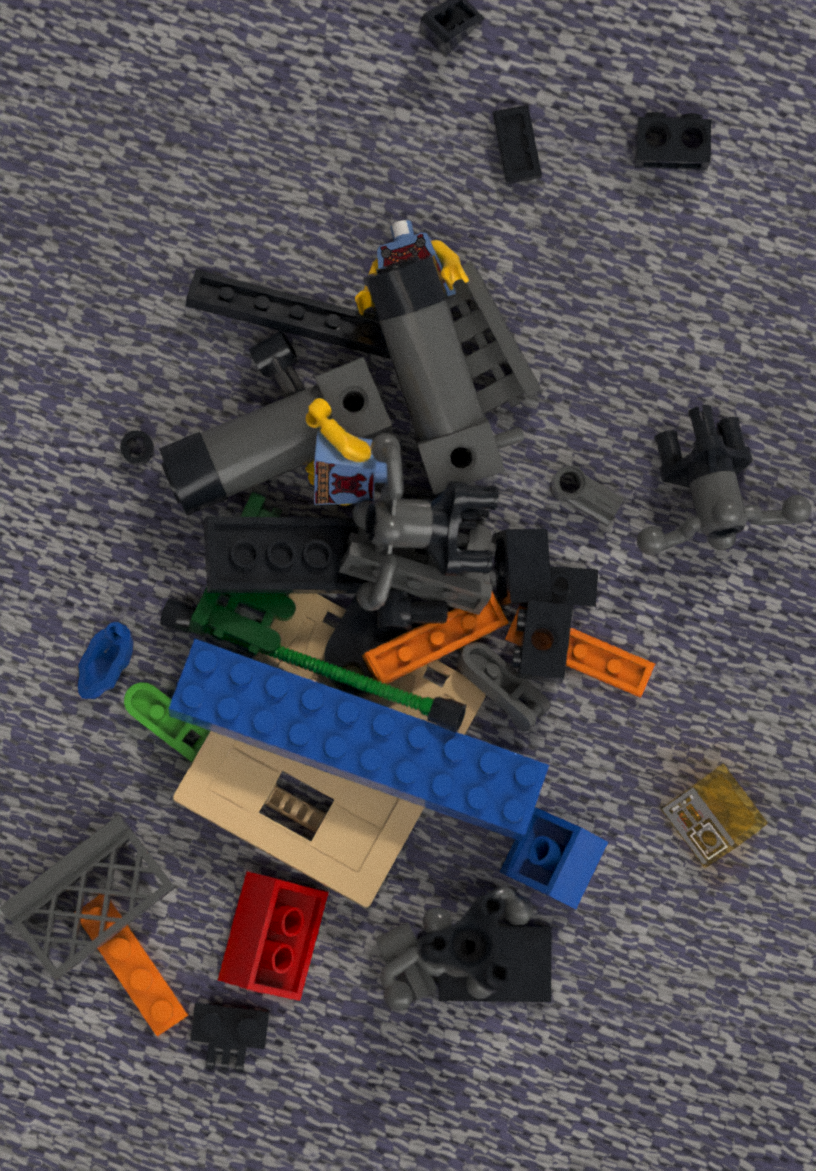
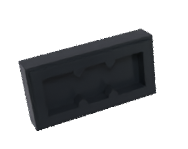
[492,105,542,185]
[550,566,598,607]

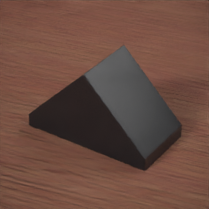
[420,0,485,57]

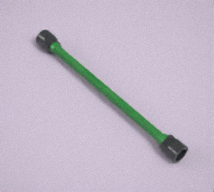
[160,597,467,733]

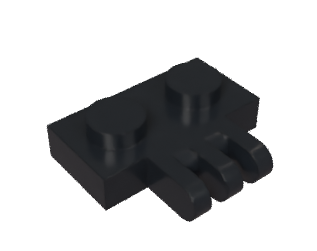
[190,1003,270,1073]

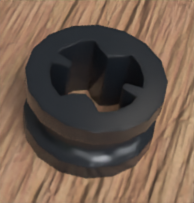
[120,430,154,465]

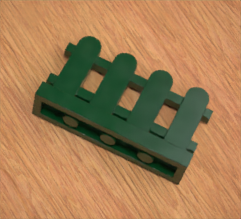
[189,492,296,656]

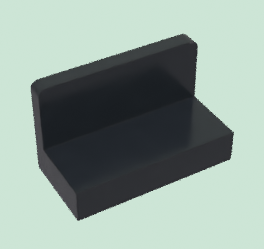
[493,529,552,607]

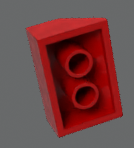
[218,871,329,1001]

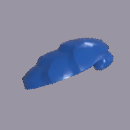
[78,622,134,699]

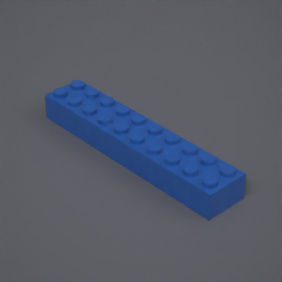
[169,639,549,841]

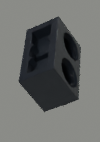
[635,112,712,170]

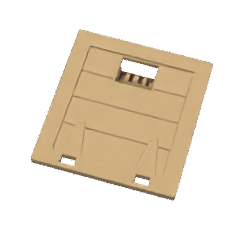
[173,593,486,908]

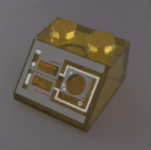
[660,763,769,869]

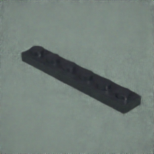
[186,270,391,359]

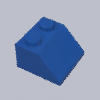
[500,807,608,909]

